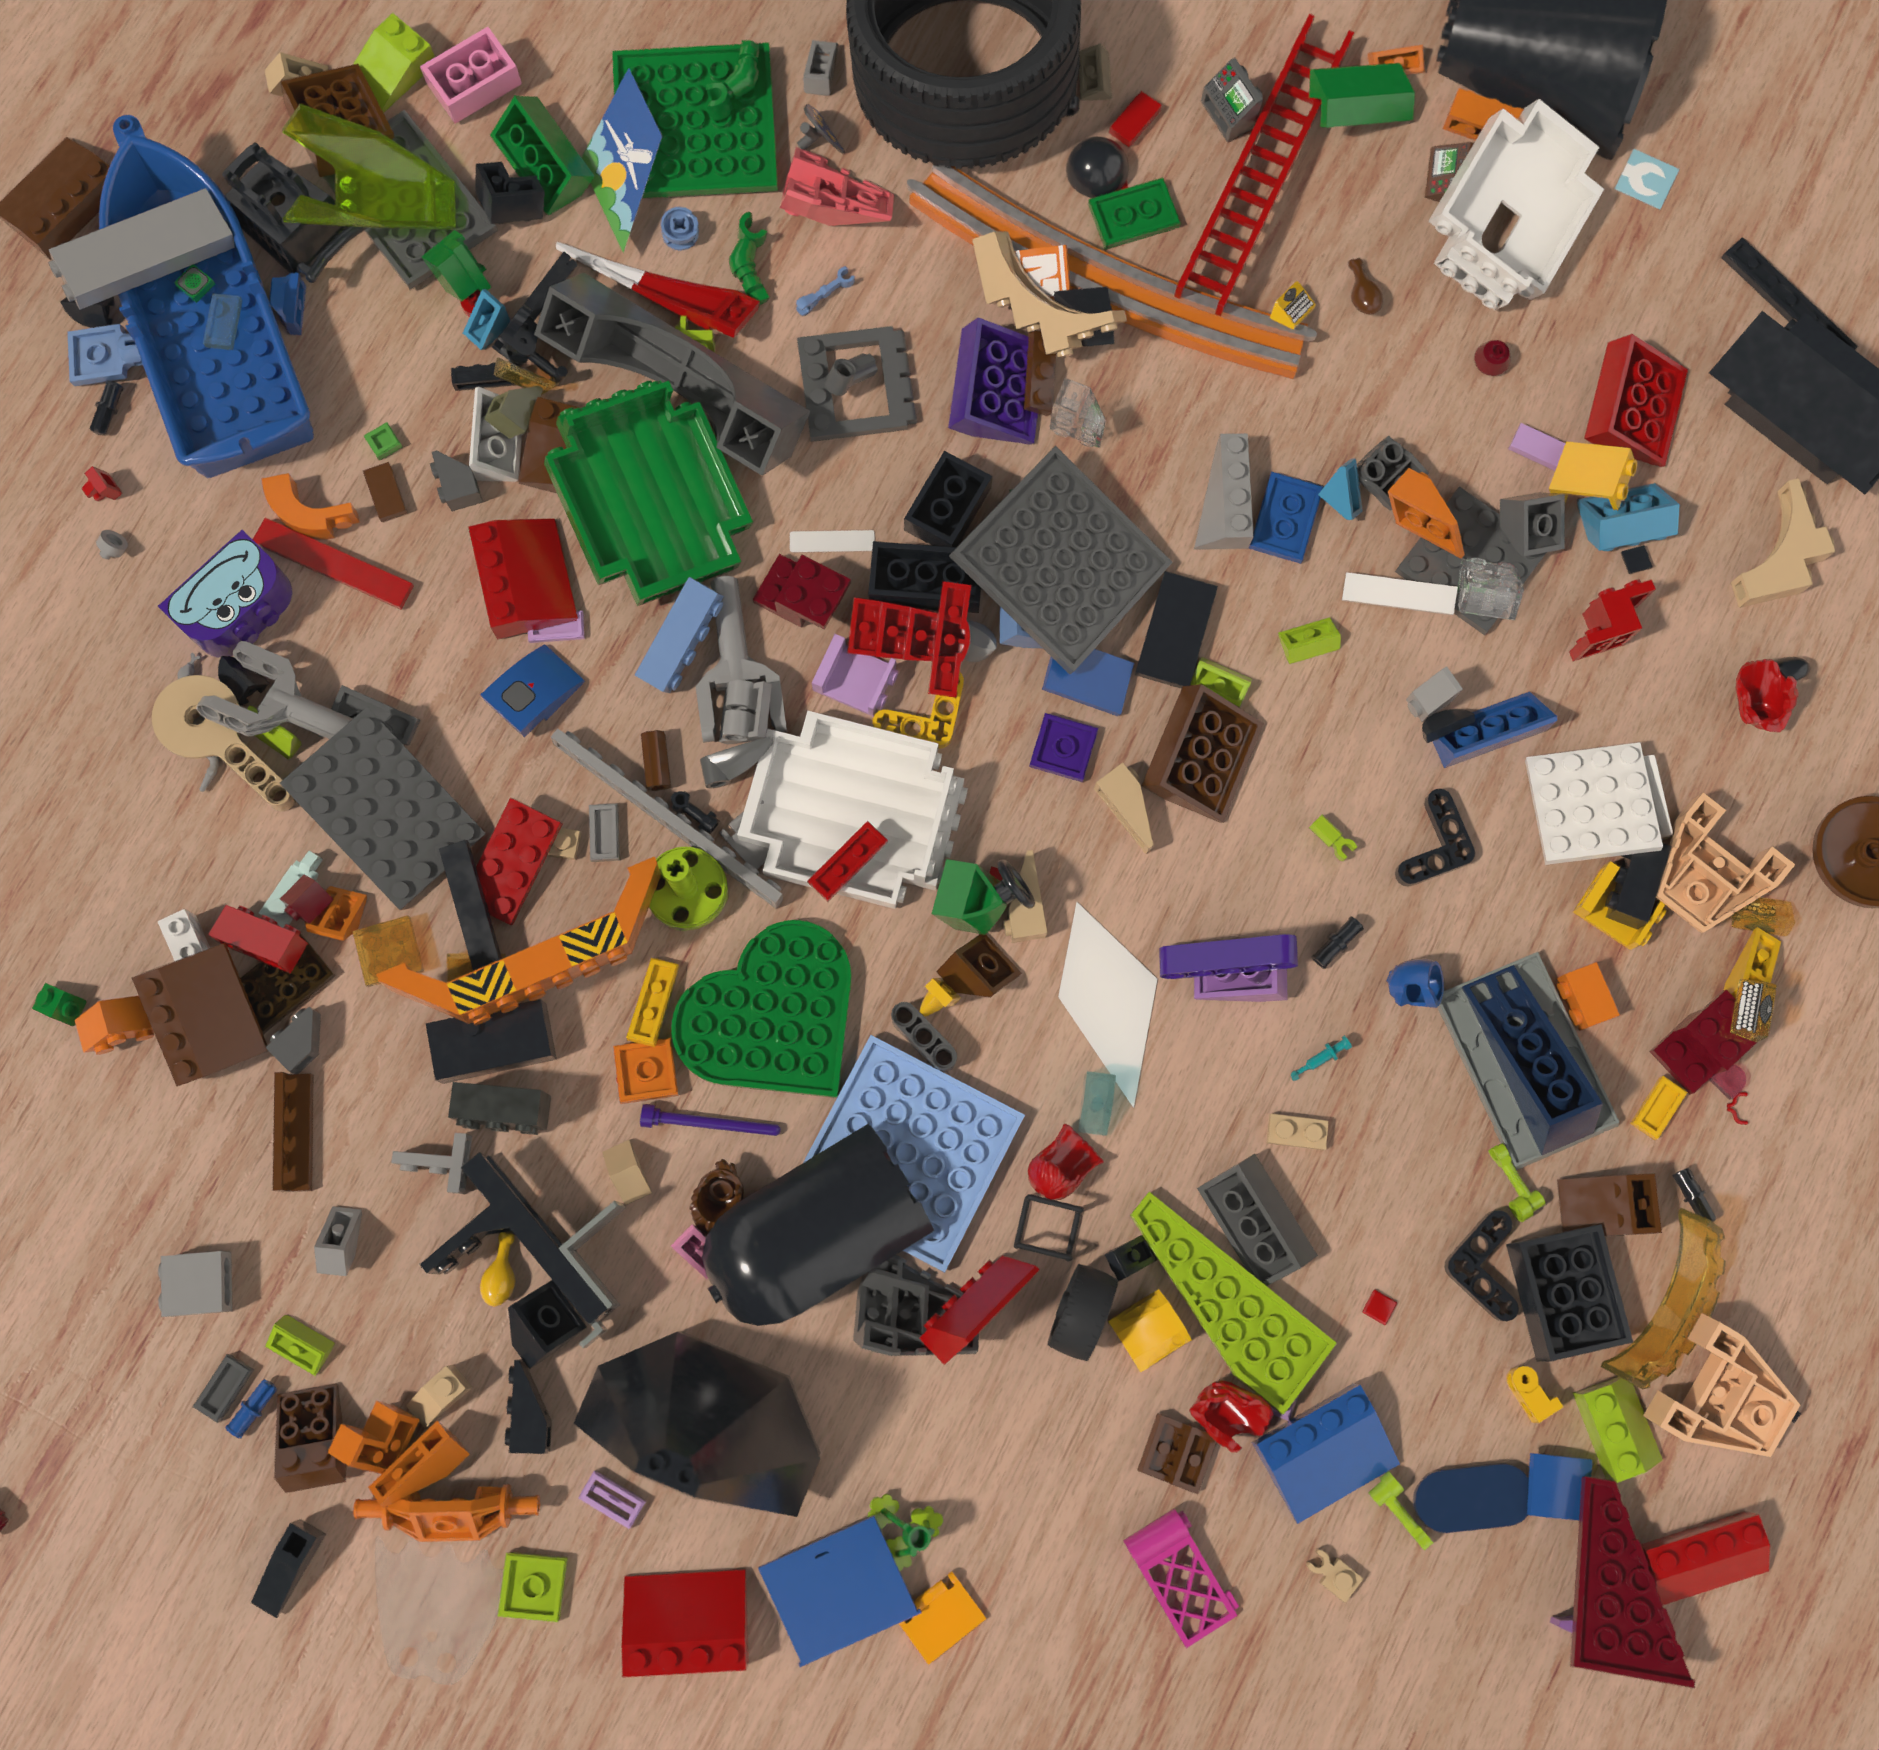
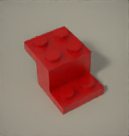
[1569,579,1656,662]

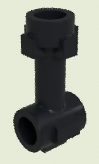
[670,791,720,834]

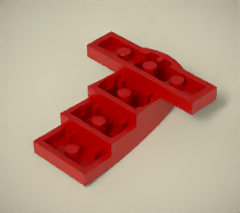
[847,581,971,697]

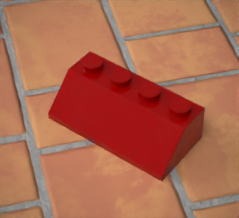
[919,1255,1040,1365]
[1641,1511,1770,1605]

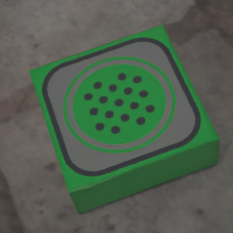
[174,264,215,303]

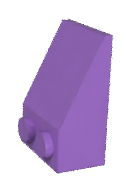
[1194,942,1288,1002]

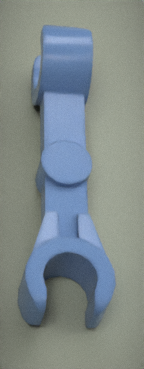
[796,267,855,316]

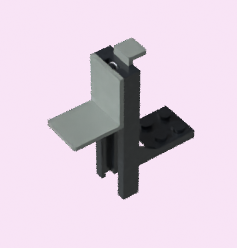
[419,1152,626,1348]

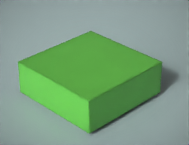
[363,422,403,461]

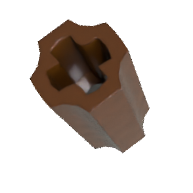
[641,730,671,791]

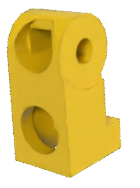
[1506,1366,1563,1423]

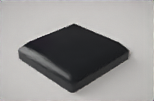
[1621,545,1652,574]

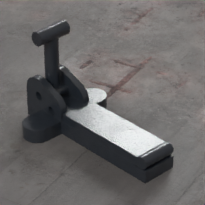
[492,251,577,386]

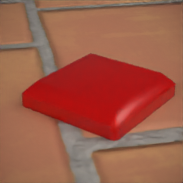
[1362,1290,1397,1325]

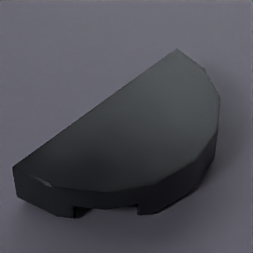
[1422,709,1475,743]

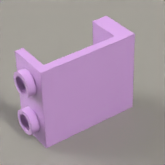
[812,634,899,717]

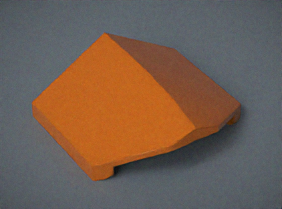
[305,886,367,941]

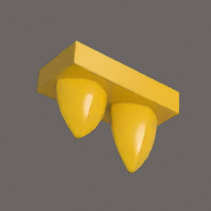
[920,978,961,1017]

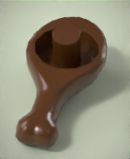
[1348,258,1383,315]

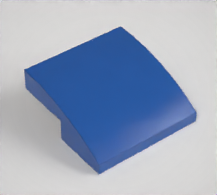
[1527,1453,1592,1521]

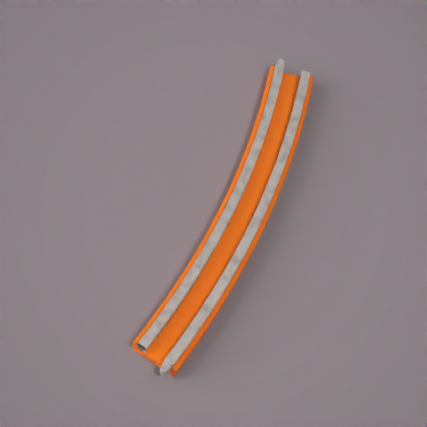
[907,164,1317,379]

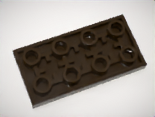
[240,933,336,1035]

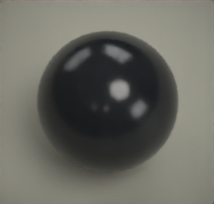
[1066,136,1129,198]

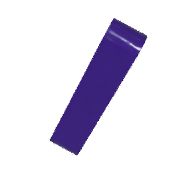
[1159,934,1298,979]

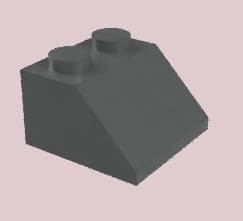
[1500,492,1565,557]

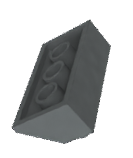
[1197,1154,1318,1286]

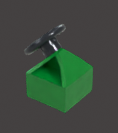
[931,859,1035,935]

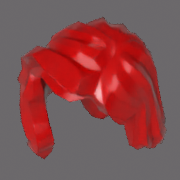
[1735,659,1799,733]
[1189,1380,1274,1453]

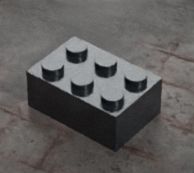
[904,451,993,548]

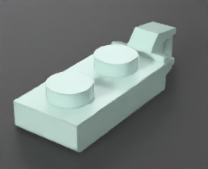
[259,851,323,927]

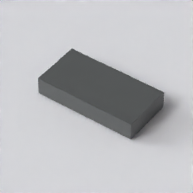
[192,1354,254,1423]

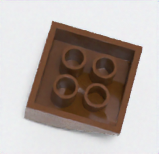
[518,397,580,494]

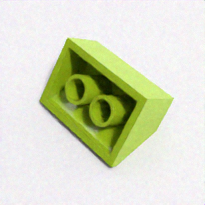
[1573,1373,1663,1483]

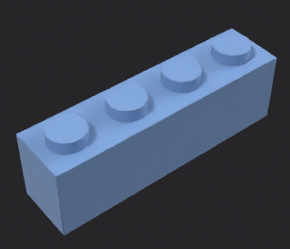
[635,577,724,693]

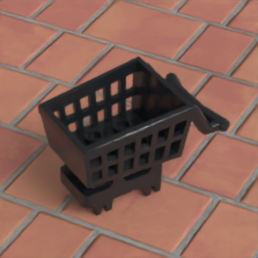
[222,142,370,283]

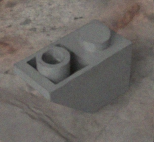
[430,450,483,511]
[266,1006,321,1074]

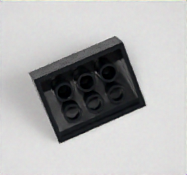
[1506,1224,1633,1362]

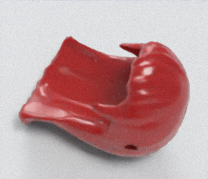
[1028,1123,1104,1200]

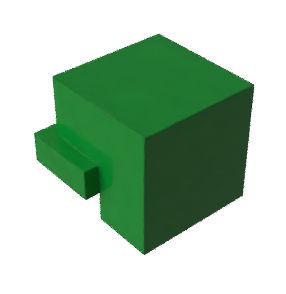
[421,230,492,302]

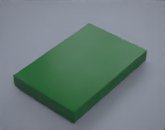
[1088,177,1181,250]

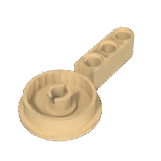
[152,675,295,812]

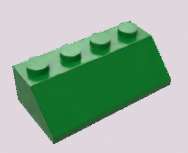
[490,95,595,215]

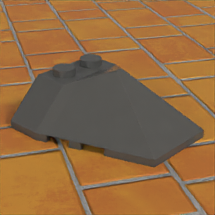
[853,1255,979,1356]

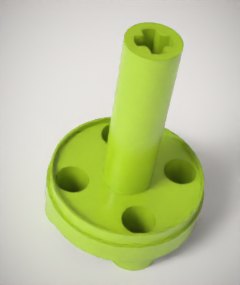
[649,847,728,931]

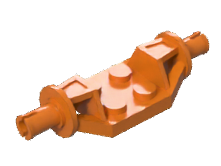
[354,1484,540,1542]

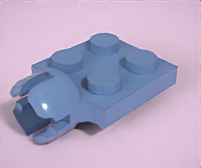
[68,324,143,386]

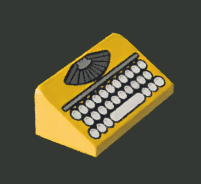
[1270,281,1316,330]

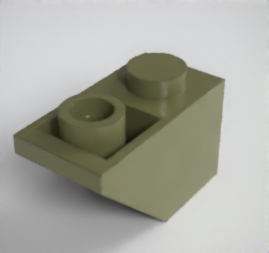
[484,386,543,439]

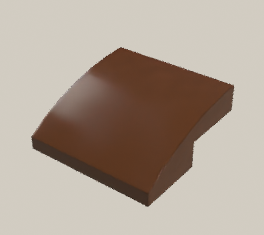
[1137,1413,1216,1494]

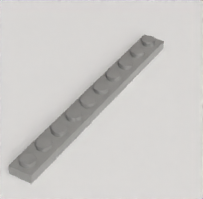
[551,728,783,909]

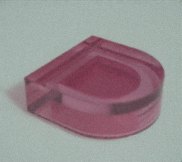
[1709,1065,1746,1100]

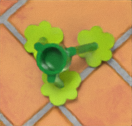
[868,1494,943,1571]

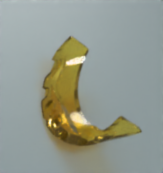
[1600,1208,1726,1390]

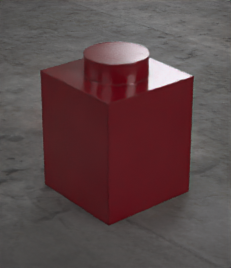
[280,874,334,924]

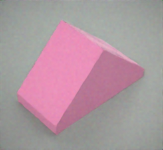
[671,1224,708,1279]

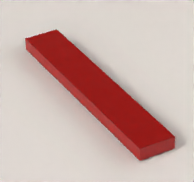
[253,518,414,610]

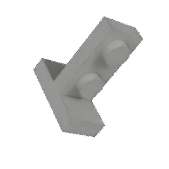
[391,1133,472,1195]

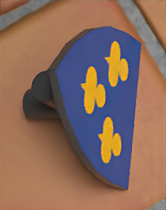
[797,104,845,154]

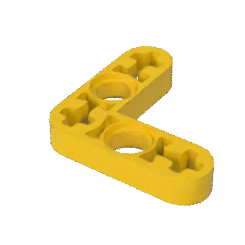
[873,672,964,749]

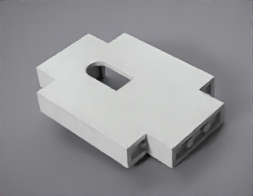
[1428,99,1604,310]

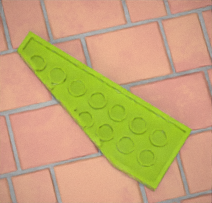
[1130,1192,1337,1415]

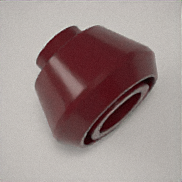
[1474,340,1511,376]

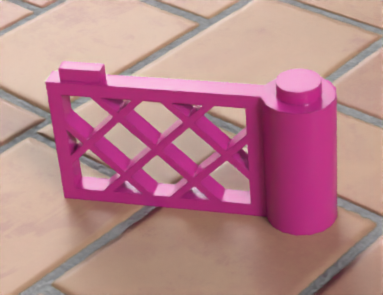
[1123,1508,1239,1648]

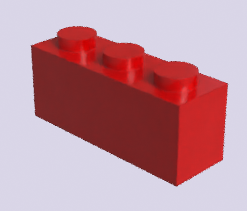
[208,905,308,974]

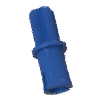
[225,1379,277,1438]

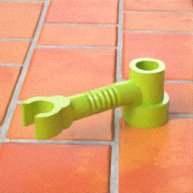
[1488,1143,1546,1222]
[1368,1471,1433,1551]

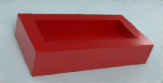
[1109,91,1162,148]

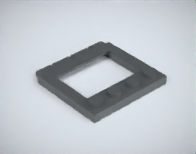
[797,326,917,442]

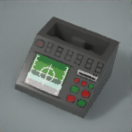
[1201,58,1263,142]

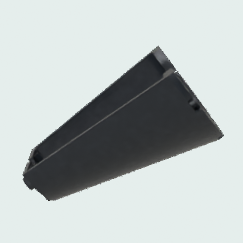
[1436,0,1667,160]

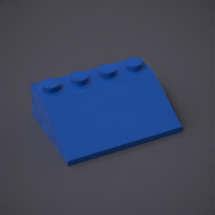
[1251,1383,1400,1524]

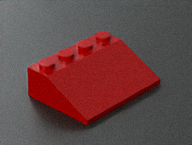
[1584,334,1688,467]
[468,518,578,640]
[621,1569,749,1678]

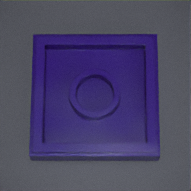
[1029,713,1099,783]

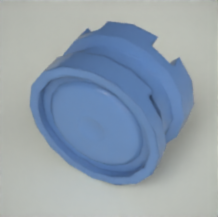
[661,207,699,251]

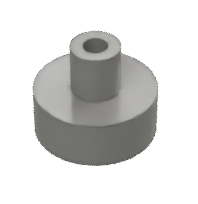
[96,530,128,560]

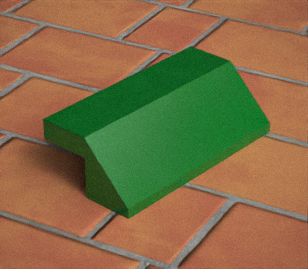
[1309,63,1415,128]

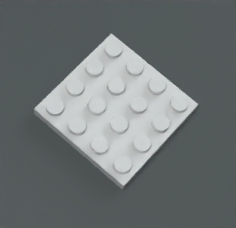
[1525,742,1663,865]

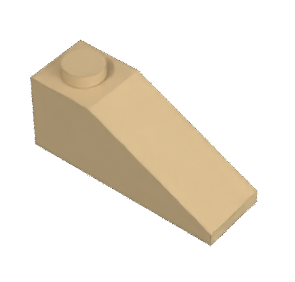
[1094,763,1153,854]
[1003,850,1047,943]

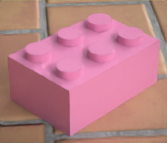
[420,27,522,124]

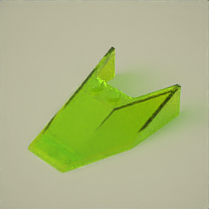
[282,104,456,229]

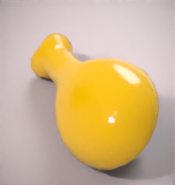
[480,1232,515,1307]

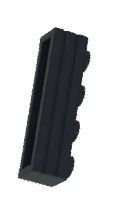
[451,361,523,391]

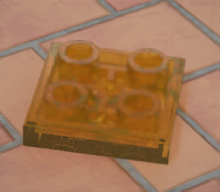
[352,915,424,987]

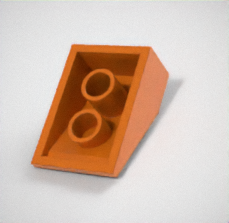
[1388,468,1465,559]

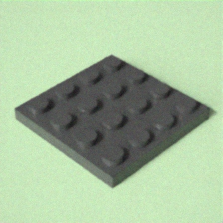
[1395,486,1547,635]

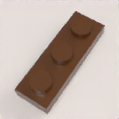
[1024,330,1056,416]

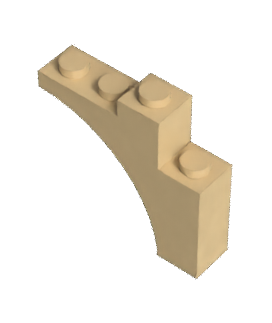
[1731,478,1835,608]

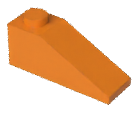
[368,1420,470,1508]

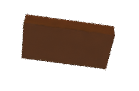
[363,462,408,522]

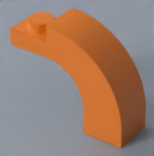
[261,473,360,540]

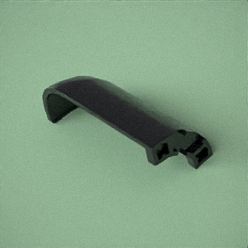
[702,1123,934,1326]

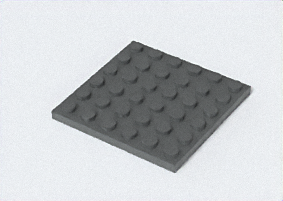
[949,445,1173,674]

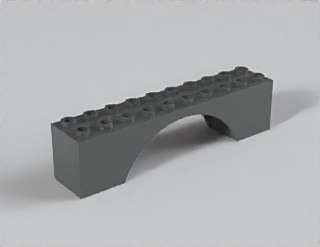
[534,273,810,476]

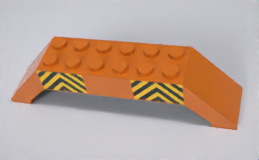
[376,856,661,1025]

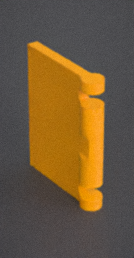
[899,1571,987,1665]

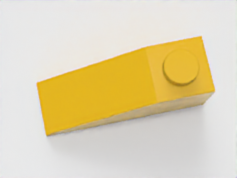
[1723,927,1781,1006]

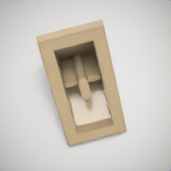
[602,1140,652,1205]

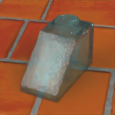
[1078,1071,1116,1136]

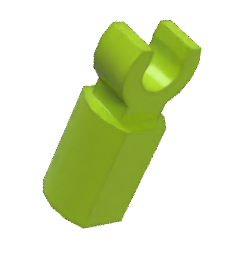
[1309,814,1357,861]

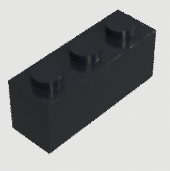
[1605,843,1672,930]

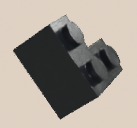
[475,161,544,224]

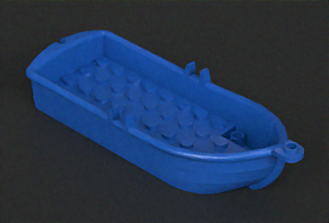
[99,115,314,478]

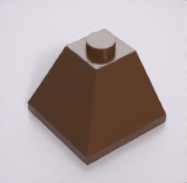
[936,934,1022,998]

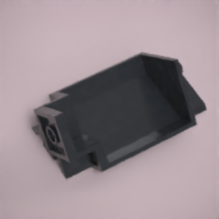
[1709,311,1879,495]

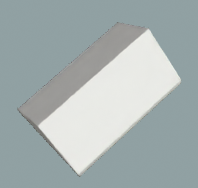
[469,387,522,482]

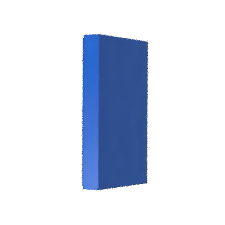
[1248,472,1324,564]
[1042,649,1134,716]

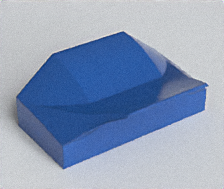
[269,273,306,335]

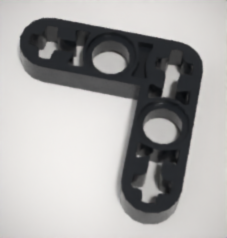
[1395,789,1475,887]
[1444,1210,1519,1321]

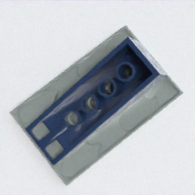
[1438,952,1619,1170]

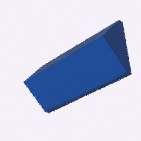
[1432,691,1558,768]

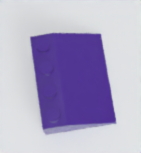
[948,317,1038,445]

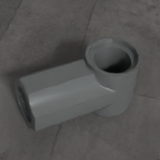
[825,353,878,396]

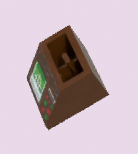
[1425,142,1474,202]

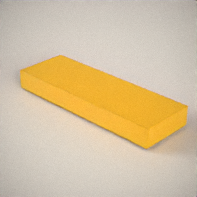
[626,958,679,1047]

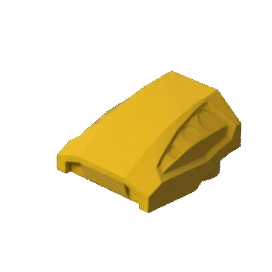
[1107,1289,1192,1372]

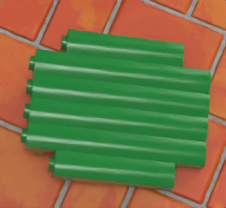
[544,380,753,606]

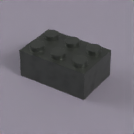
[448,1082,551,1135]

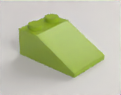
[353,13,435,113]

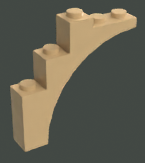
[972,231,1127,358]

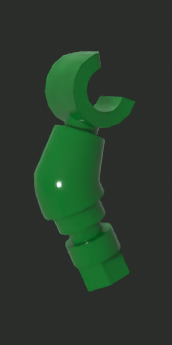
[706,40,759,121]
[729,212,769,306]

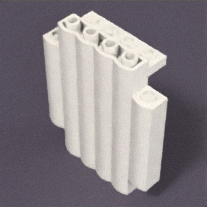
[737,711,968,909]

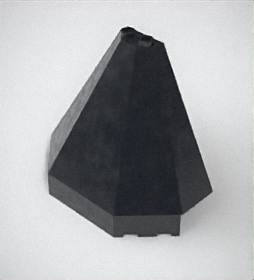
[573,1331,821,1517]

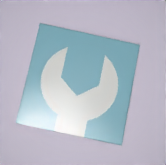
[1615,149,1679,209]

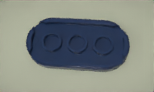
[1413,1463,1529,1533]

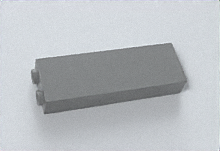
[48,188,235,309]

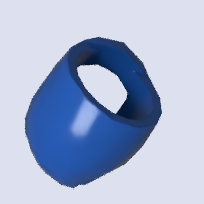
[1386,959,1444,1008]

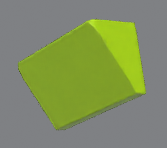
[1278,617,1341,664]
[1190,657,1252,707]
[247,706,302,759]
[265,1315,335,1376]

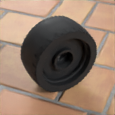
[1048,1264,1118,1361]

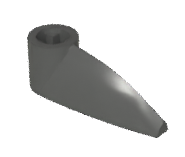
[700,737,773,789]

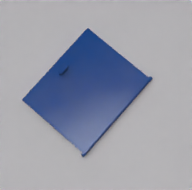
[758,1515,922,1667]

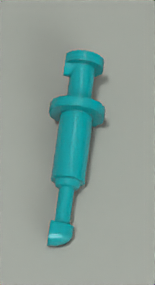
[1291,1035,1352,1081]

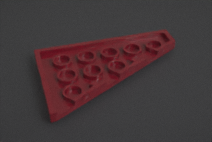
[1570,1476,1695,1688]

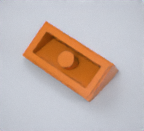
[1367,44,1425,75]

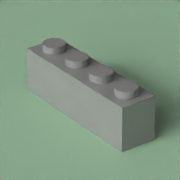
[1194,433,1253,550]

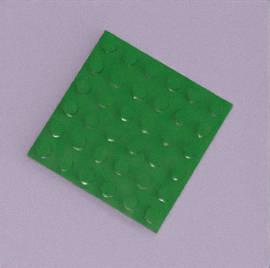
[612,43,778,198]

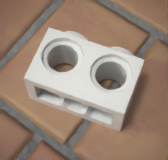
[157,909,210,961]

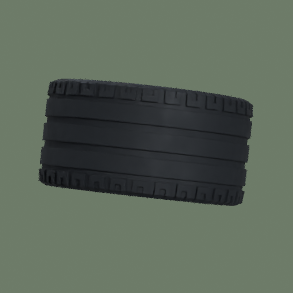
[846,0,1081,169]

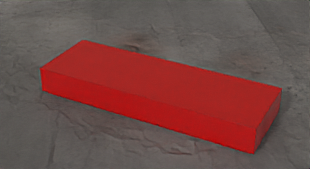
[807,821,888,902]

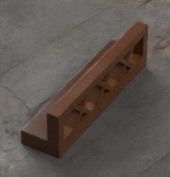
[273,1072,314,1193]

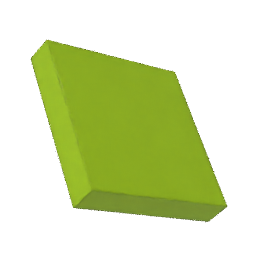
[498,1552,568,1622]

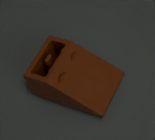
[1557,1173,1662,1236]
[274,1384,346,1493]

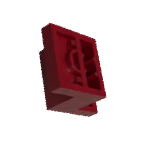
[753,553,851,630]
[1649,989,1768,1095]

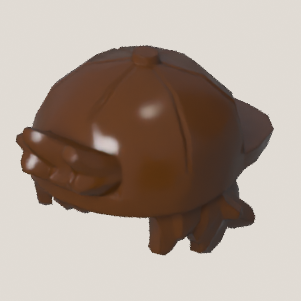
[689,1159,744,1234]

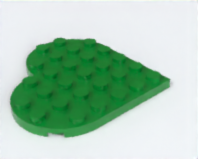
[671,920,852,1098]

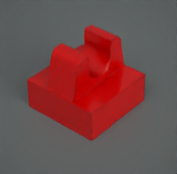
[82,466,123,502]

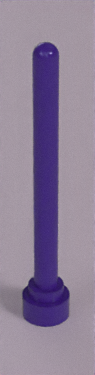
[640,1104,781,1136]

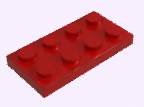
[476,797,563,925]

